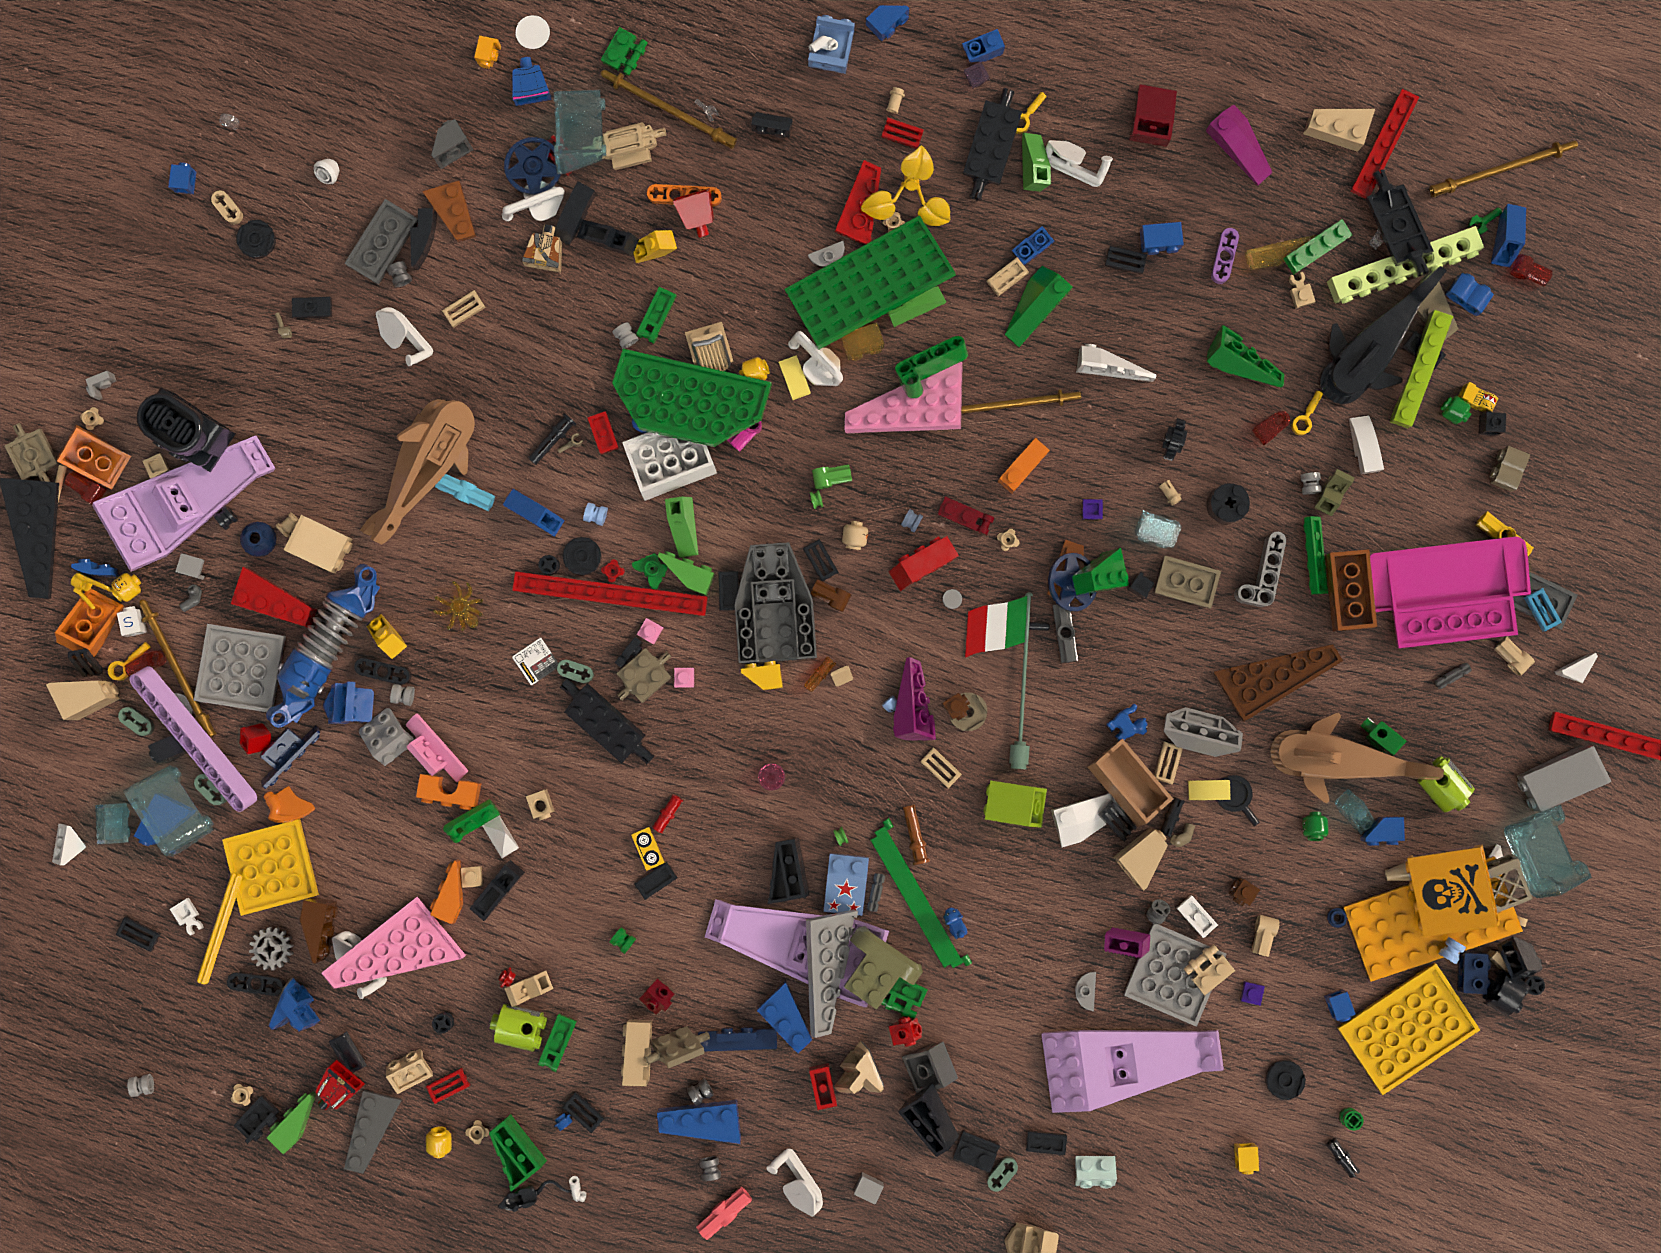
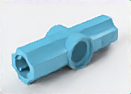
[435,474,495,511]

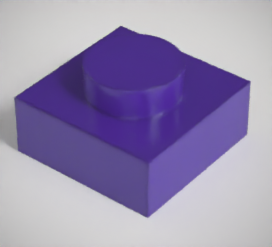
[1082,499,1103,520]
[1240,981,1265,1006]

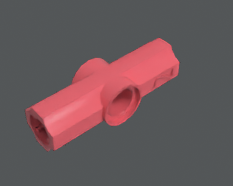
[696,1186,752,1240]

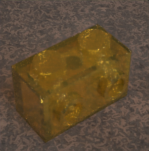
[840,323,885,361]

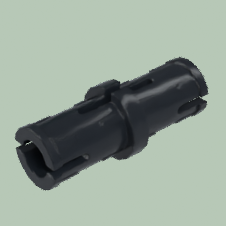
[1161,797,1185,837]
[1326,1138,1360,1178]

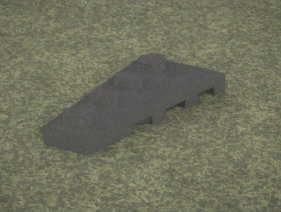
[344,1090,403,1174]

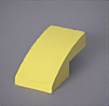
[779,355,811,400]
[1188,780,1230,800]

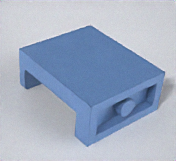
[808,15,855,74]

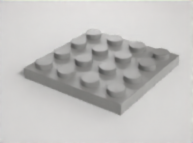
[194,624,286,712]
[1123,923,1226,1027]

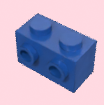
[1140,222,1184,255]

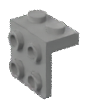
[359,708,414,766]

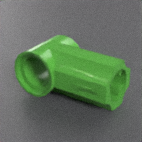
[812,465,852,490]

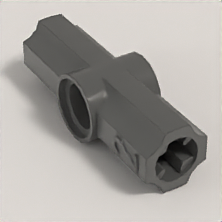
[1052,604,1078,663]

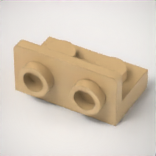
[386,1049,433,1094]

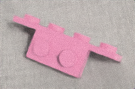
[406,714,468,782]

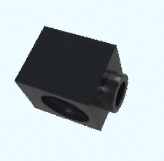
[1478,412,1506,436]

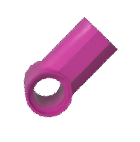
[727,421,762,452]

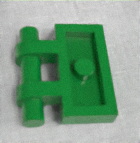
[601,27,648,76]
[881,977,928,1019]

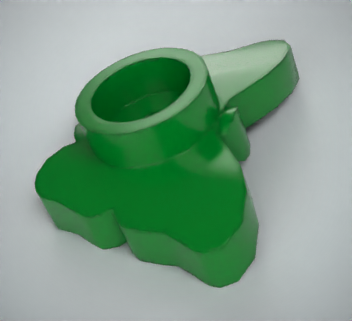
[632,554,668,590]

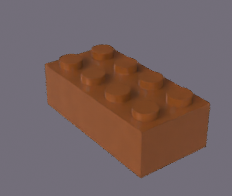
[1325,549,1377,632]

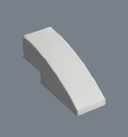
[1349,415,1384,474]

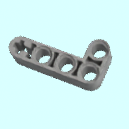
[1234,532,1286,607]

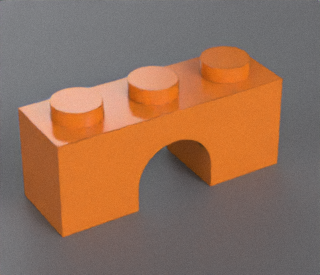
[416,774,481,810]

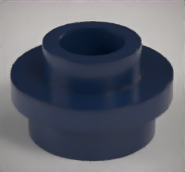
[1327,908,1347,928]

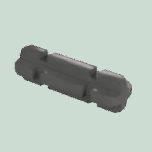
[1434,663,1472,689]
[867,873,885,912]

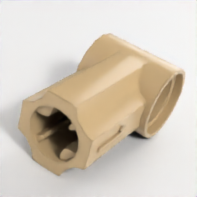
[1493,637,1535,676]
[1251,915,1279,957]

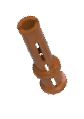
[903,805,930,865]

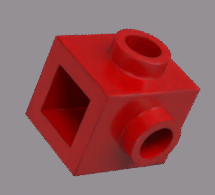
[888,1016,922,1047]

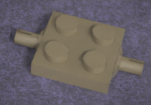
[4,423,59,482]
[617,648,672,703]
[645,1026,710,1069]

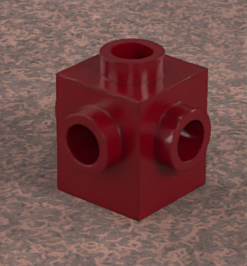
[639,978,675,1015]

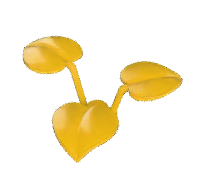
[861,145,951,226]

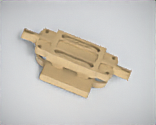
[583,122,666,170]

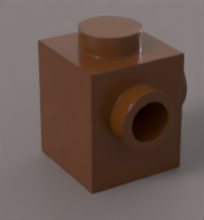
[941,693,970,721]
[1229,877,1260,907]

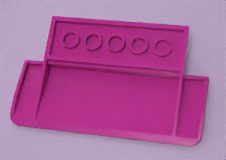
[1370,537,1531,649]

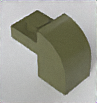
[1314,469,1354,516]

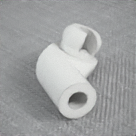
[808,36,838,53]
[569,1176,586,1202]

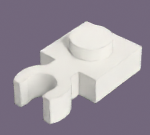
[170,898,204,935]

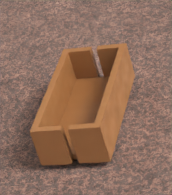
[1088,739,1173,827]

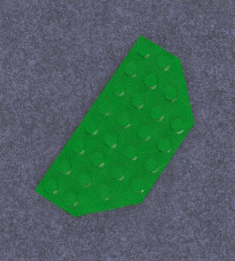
[612,349,772,447]

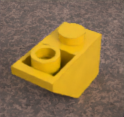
[633,230,677,263]
[366,614,407,659]
[741,661,783,690]

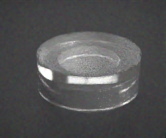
[219,113,240,130]

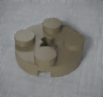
[949,693,987,731]

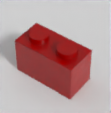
[809,1063,837,1110]

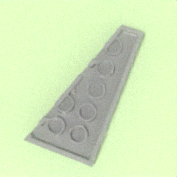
[806,910,858,1038]

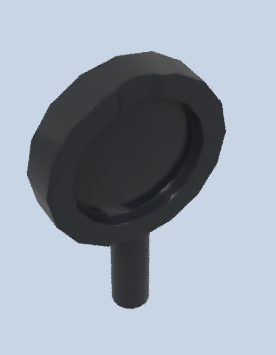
[1216,775,1260,827]

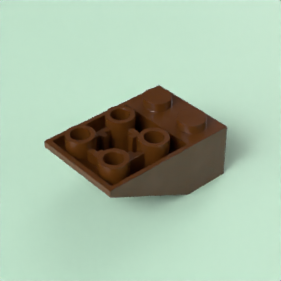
[300,897,338,964]

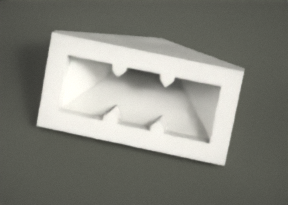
[1554,653,1598,683]
[482,815,519,858]
[52,824,86,865]

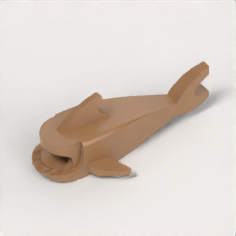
[360,399,475,545]
[1270,713,1444,803]

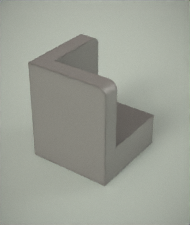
[176,553,204,580]
[854,1172,884,1204]

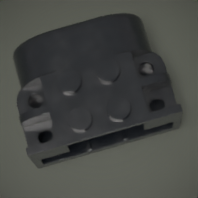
[137,387,236,472]

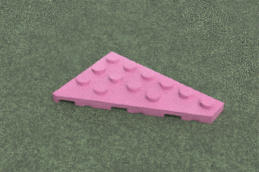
[844,362,962,433]
[321,897,466,989]

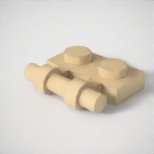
[1184,944,1235,995]

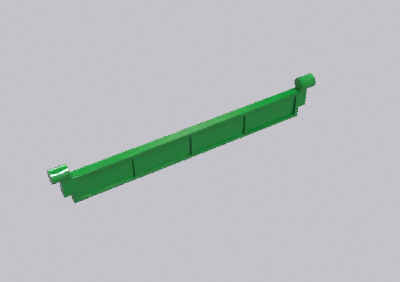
[871,818,972,968]

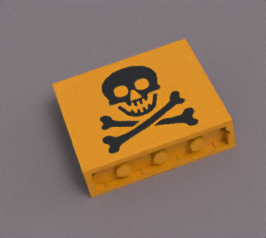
[1405,844,1500,937]

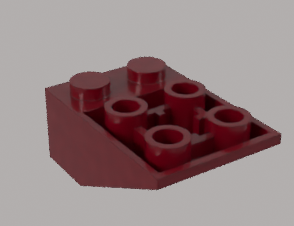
[1129,84,1177,147]

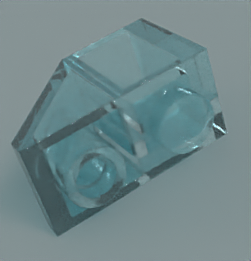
[1334,789,1375,834]

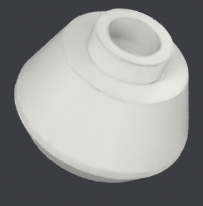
[314,159,339,184]

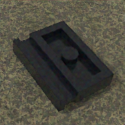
[953,1130,1000,1173]

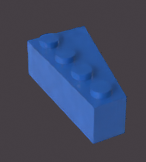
[657,1100,741,1144]

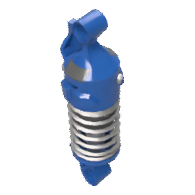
[266,564,380,728]

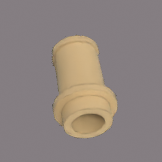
[886,87,905,114]
[1159,480,1182,506]

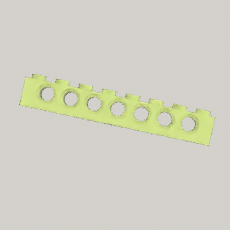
[1327,226,1484,304]

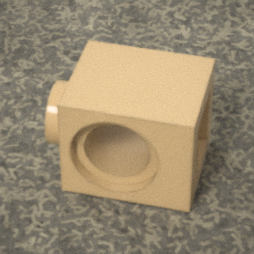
[526,790,555,821]

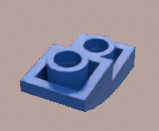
[1012,226,1055,265]
[71,559,118,577]

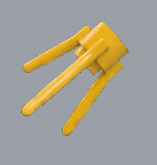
[71,572,112,610]

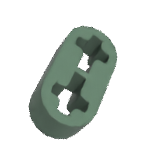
[557,660,594,683]
[118,707,155,736]
[194,774,227,805]
[987,1156,1018,1192]

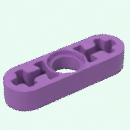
[1211,228,1239,284]

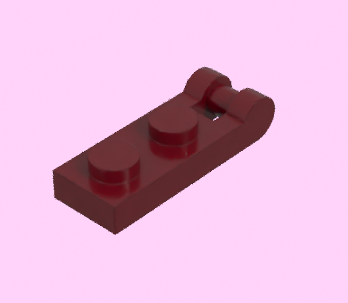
[937,496,995,536]

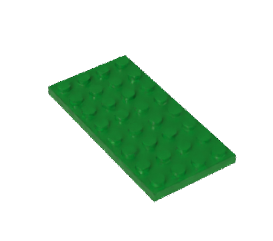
[785,215,956,350]

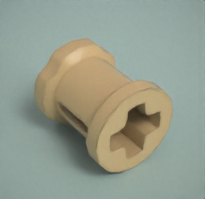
[276,512,299,537]

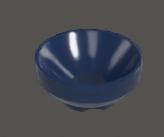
[240,522,277,557]

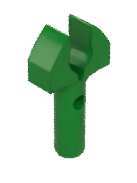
[1467,207,1502,235]

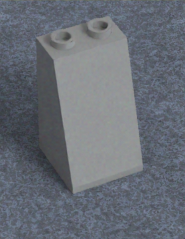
[1517,746,1612,812]

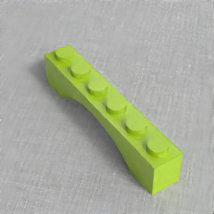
[1389,310,1453,429]

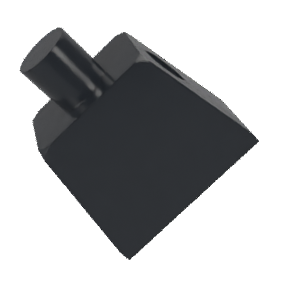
[1497,936,1543,979]

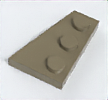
[1416,282,1458,341]

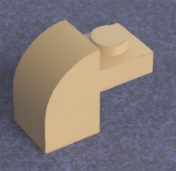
[505,971,553,1007]

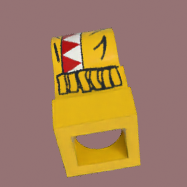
[1459,382,1498,413]

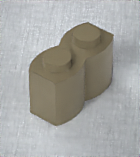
[1489,446,1530,492]

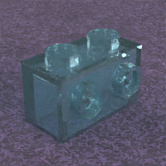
[1135,510,1182,549]
[95,803,130,844]

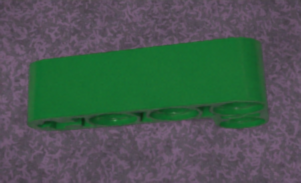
[895,336,968,398]

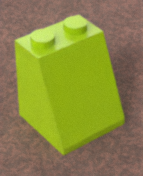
[984,781,1047,827]

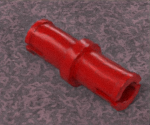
[652,794,683,833]

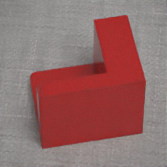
[239,723,271,754]

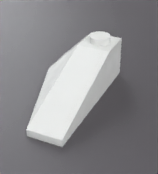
[1077,344,1156,382]
[1051,793,1125,847]

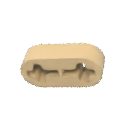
[211,191,243,225]

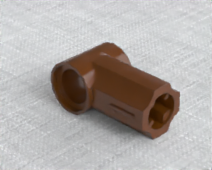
[810,579,852,612]

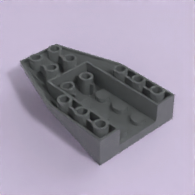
[735,542,817,664]

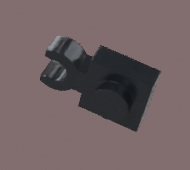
[614,637,643,668]

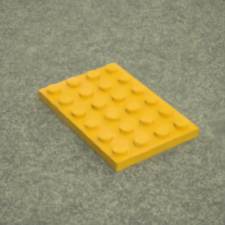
[1337,963,1480,1095]

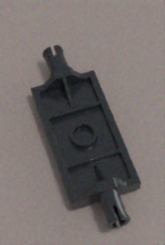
[963,88,1022,201]
[1366,169,1434,277]
[559,678,655,765]

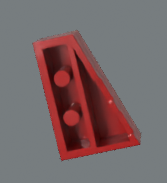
[889,536,959,591]

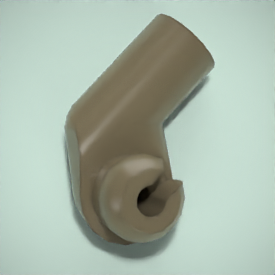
[1170,823,1195,847]

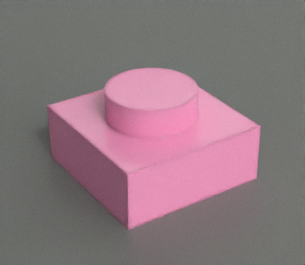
[637,618,663,644]
[674,668,694,688]

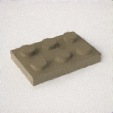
[1154,556,1221,609]

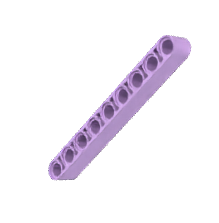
[130,666,257,812]

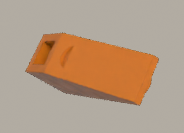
[430,859,463,924]

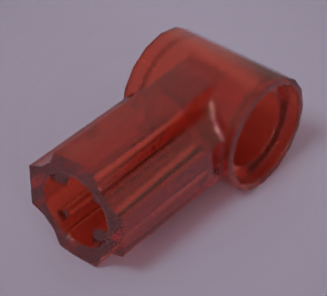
[1510,254,1553,287]
[64,470,107,505]
[124,649,167,677]

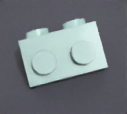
[1075,1156,1117,1189]

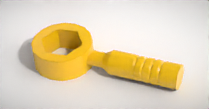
[1016,92,1047,134]
[1291,391,1323,436]
[108,642,150,681]

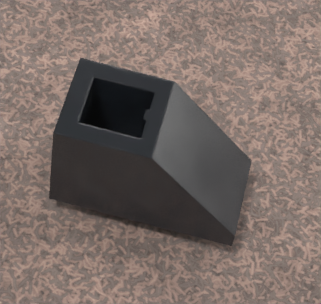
[148,735,187,763]

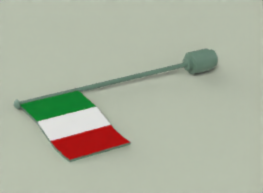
[965,592,1033,769]

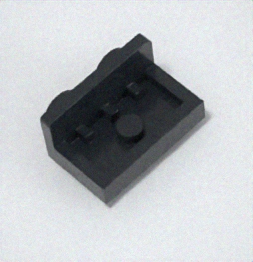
[751,112,793,138]
[233,1095,280,1144]

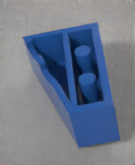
[757,980,812,1053]

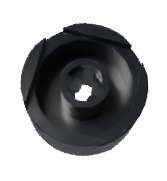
[1207,483,1250,525]
[1483,969,1530,1016]

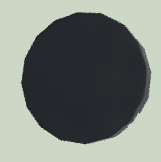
[236,220,276,259]
[563,537,602,576]
[1265,1060,1306,1100]

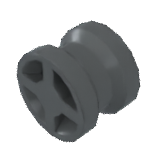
[1146,899,1170,924]

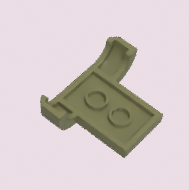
[844,926,923,1009]

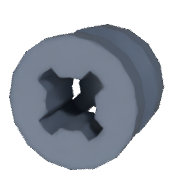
[901,509,923,533]

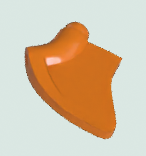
[264,786,315,823]

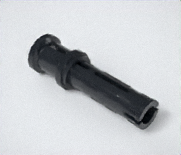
[527,413,577,465]

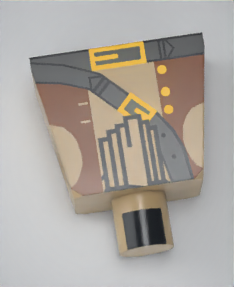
[522,224,562,273]

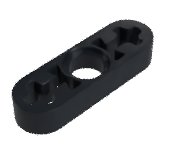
[354,658,412,685]
[227,972,286,996]

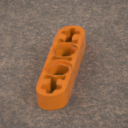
[647,184,722,207]

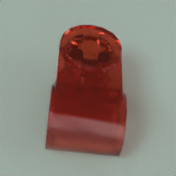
[1251,411,1290,446]

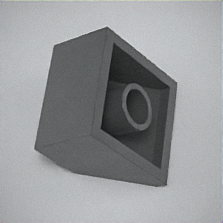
[431,119,473,169]
[902,1042,958,1093]

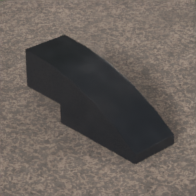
[554,181,596,246]
[410,208,437,270]
[577,220,639,257]
[470,860,525,921]

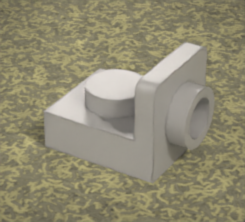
[85,371,117,400]

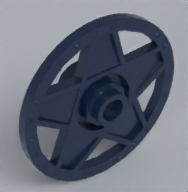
[504,137,562,195]
[1048,553,1097,611]

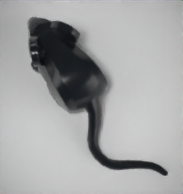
[498,1180,572,1212]

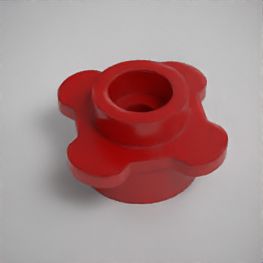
[601,559,625,583]
[498,967,516,988]

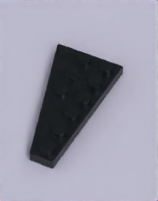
[0,478,59,599]

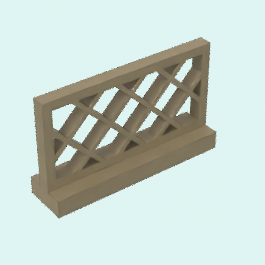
[1487,853,1532,913]

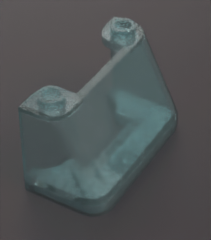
[554,90,607,174]
[123,765,214,857]
[1504,805,1592,898]

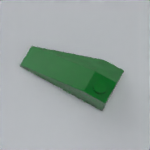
[1005,266,1073,348]
[1207,325,1284,388]

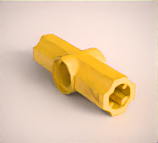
[1476,511,1534,556]

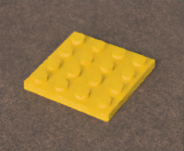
[222,819,319,916]

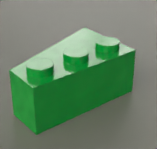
[1072,548,1129,595]
[489,1114,547,1191]

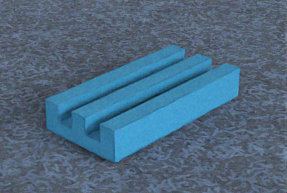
[1524,588,1562,632]

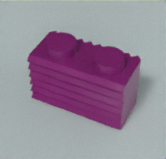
[1104,927,1151,958]

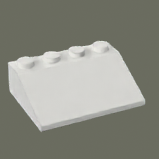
[622,432,717,501]

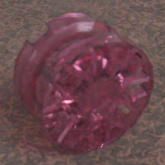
[758,763,786,791]

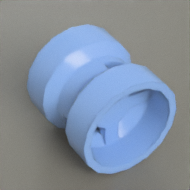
[583,502,608,526]
[1438,937,1466,964]

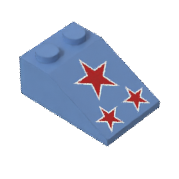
[824,853,869,916]

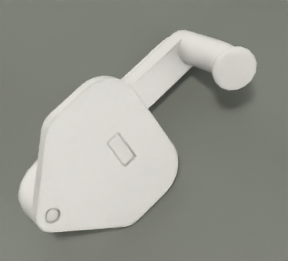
[1045,140,1113,187]
[502,181,565,221]
[376,307,433,366]
[788,331,843,386]
[332,931,387,999]
[767,1149,823,1217]

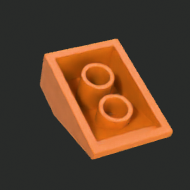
[57,425,131,490]
[55,589,124,657]

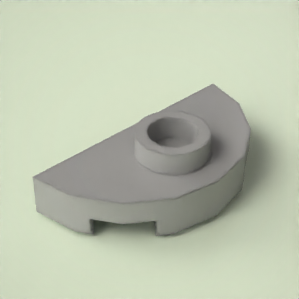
[808,241,845,268]
[1075,971,1096,1011]

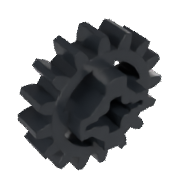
[1162,418,1188,461]

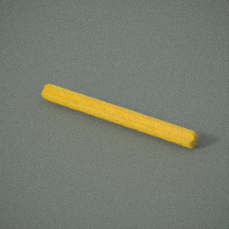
[197,872,243,984]

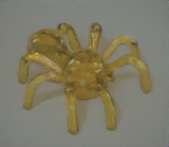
[433,581,483,631]

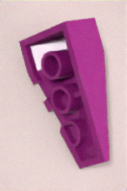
[1206,105,1272,186]
[893,657,936,740]

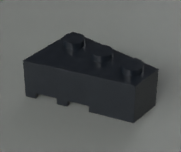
[768,837,810,904]
[898,1083,959,1157]

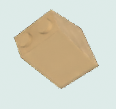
[284,515,353,574]
[46,681,120,720]
[1113,828,1168,891]

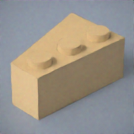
[1303,109,1375,152]
[621,1019,652,1086]

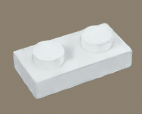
[1176,895,1218,938]

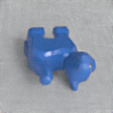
[1106,704,1148,741]
[943,907,967,939]

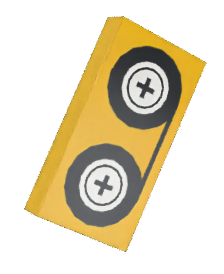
[631,827,665,871]

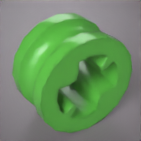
[810,490,823,509]
[833,827,849,846]

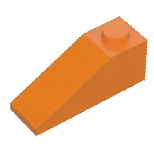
[997,438,1050,494]

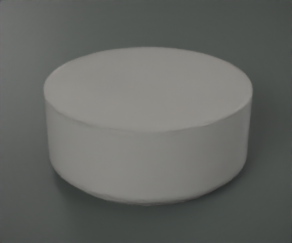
[942,589,962,609]

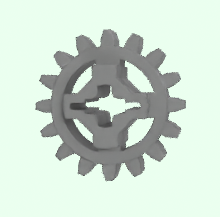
[249,927,294,970]

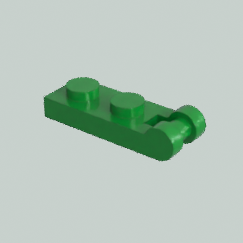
[636,287,677,344]
[443,799,500,843]
[538,1013,577,1072]

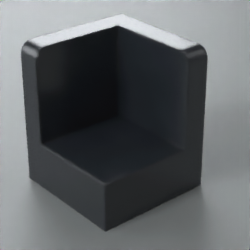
[1127,572,1155,600]

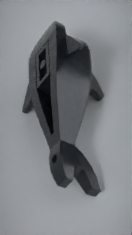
[1319,266,1447,404]

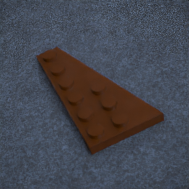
[1212,644,1343,722]

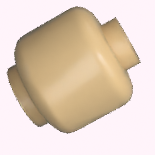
[842,521,868,550]

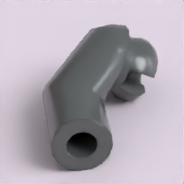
[179,584,202,612]

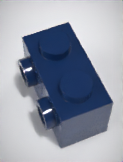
[1457,952,1491,994]

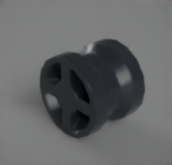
[213,505,239,530]
[539,555,560,575]
[1521,975,1545,995]
[432,1012,454,1034]

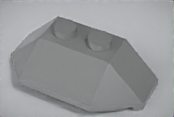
[1164,707,1243,757]

